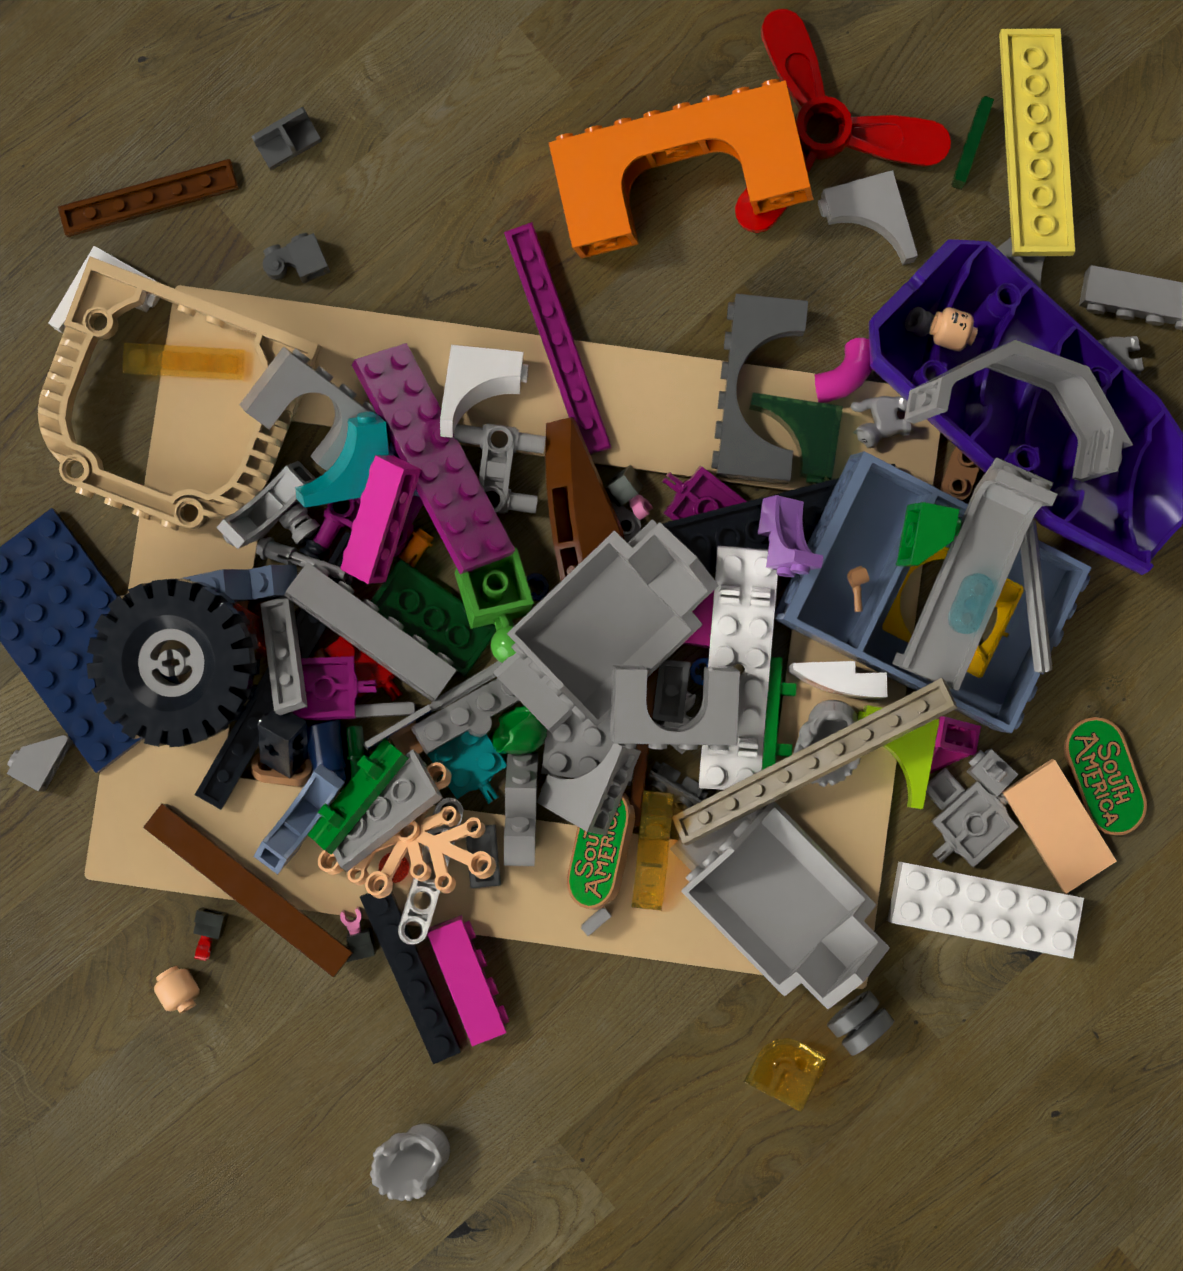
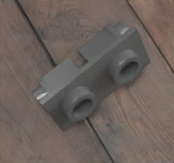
[645,761,708,811]

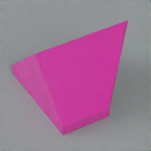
[930,716,981,773]

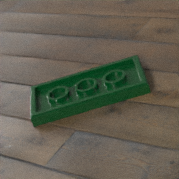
[371,558,496,677]

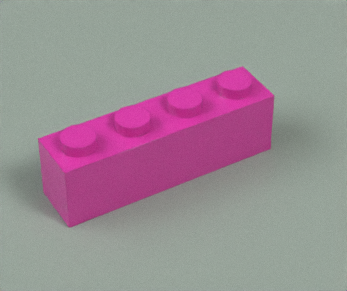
[340,455,421,584]
[427,915,510,1046]

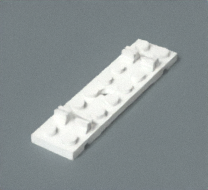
[699,546,778,790]

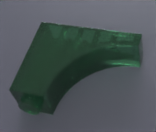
[749,393,843,484]

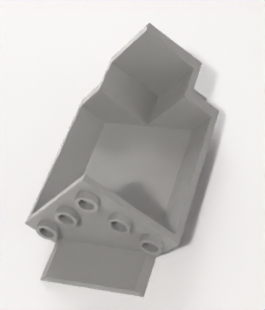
[493,519,719,733]
[670,801,890,1009]

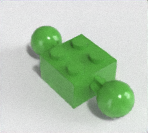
[455,548,534,663]

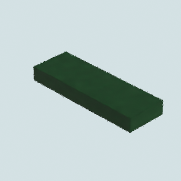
[951,96,994,190]

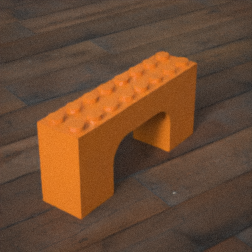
[549,79,814,259]

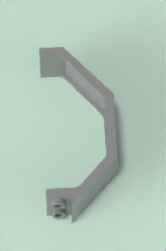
[904,340,1133,482]

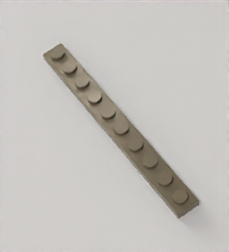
[672,678,958,846]

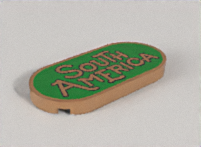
[1064,717,1147,835]
[567,793,635,910]

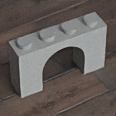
[239,347,377,471]
[610,665,740,750]

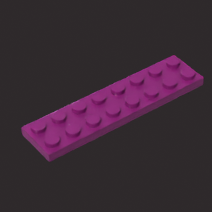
[352,343,515,575]

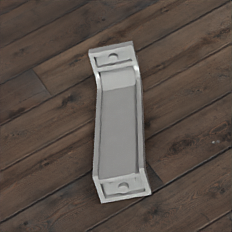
[892,457,1057,691]

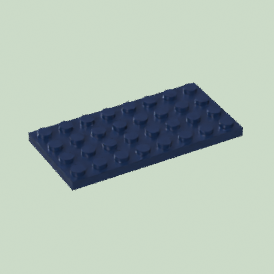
[0,508,182,773]

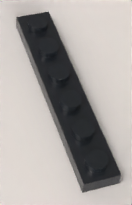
[360,886,462,1064]

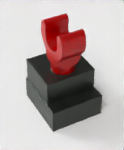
[193,907,228,961]

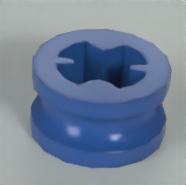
[690,658,709,685]

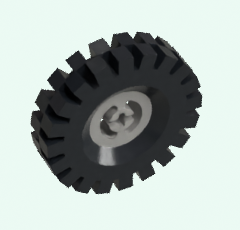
[87,578,260,748]

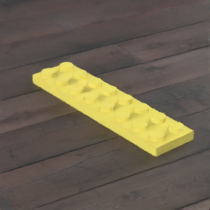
[999,28,1075,256]

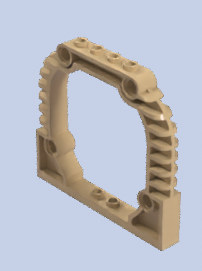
[38,256,321,531]

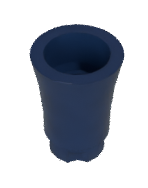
[307,719,346,781]

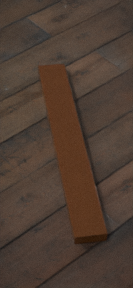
[143,803,354,977]

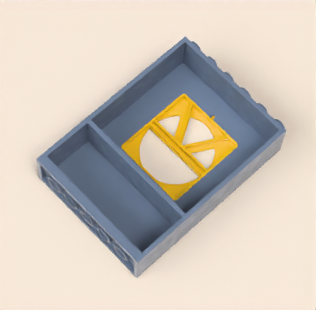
[774,451,1091,733]

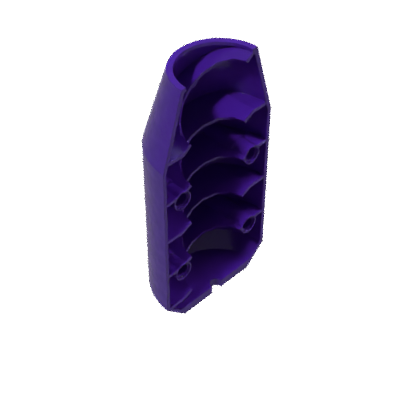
[869,239,1183,575]

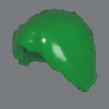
[492,706,548,754]

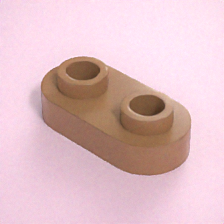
[941,447,979,501]
[251,753,312,786]

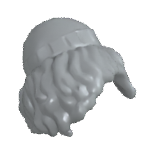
[794,700,861,787]
[370,1123,450,1202]

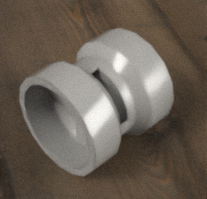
[279,503,321,545]

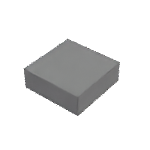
[926,768,965,810]
[581,907,612,936]

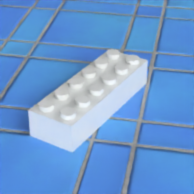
[887,861,1084,959]

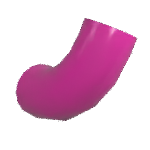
[815,338,872,404]

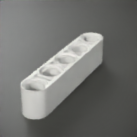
[398,798,463,945]

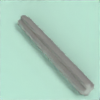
[1020,519,1052,673]

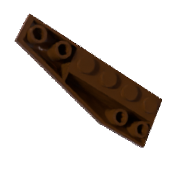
[545,417,625,581]

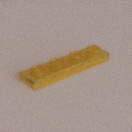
[122,343,246,381]

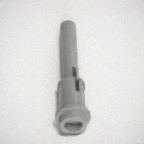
[256,537,349,581]

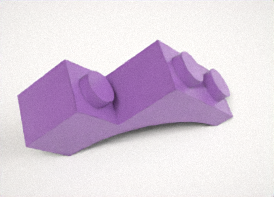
[758,495,823,577]

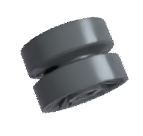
[827,990,895,1056]

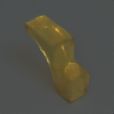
[631,791,674,911]

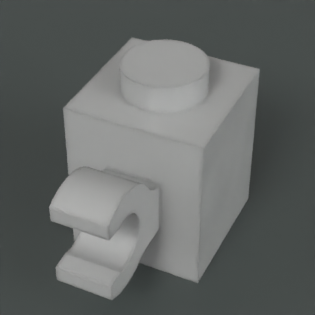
[966,749,1018,797]

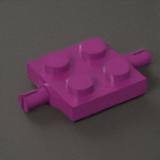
[662,465,747,520]
[271,656,377,721]

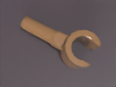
[847,566,869,612]

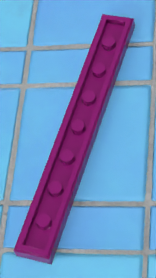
[504,222,611,455]

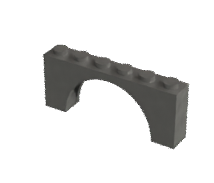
[711,294,808,484]

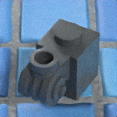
[263,233,330,284]

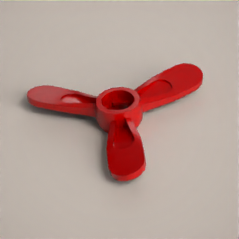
[735,9,951,233]

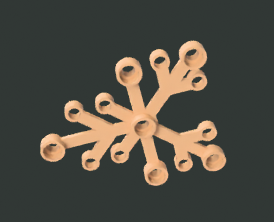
[318,741,496,899]

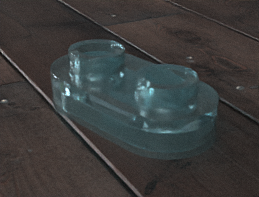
[948,573,994,634]

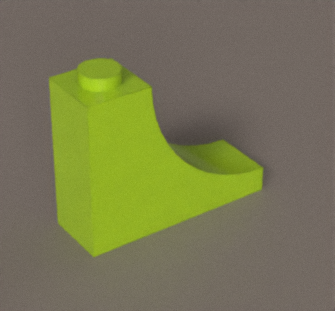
[857,705,940,809]

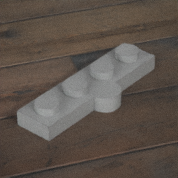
[411,678,520,755]

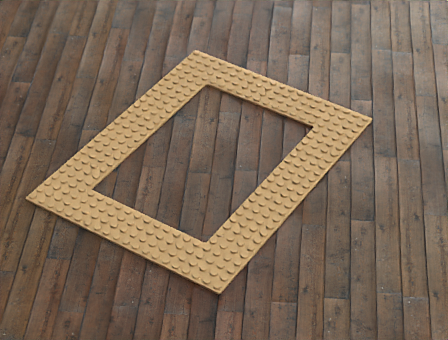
[85,285,940,989]

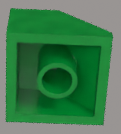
[896,502,962,567]

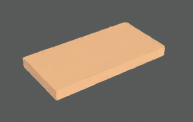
[1002,759,1117,894]

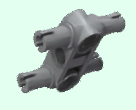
[454,423,546,514]

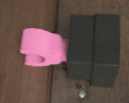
[605,465,653,520]
[340,907,377,962]

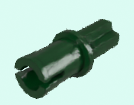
[345,725,369,780]

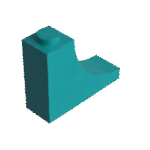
[295,412,389,508]

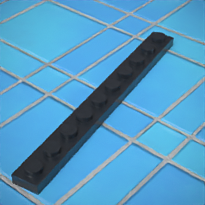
[195,531,355,810]

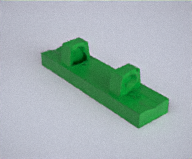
[761,657,797,771]
[307,739,409,855]

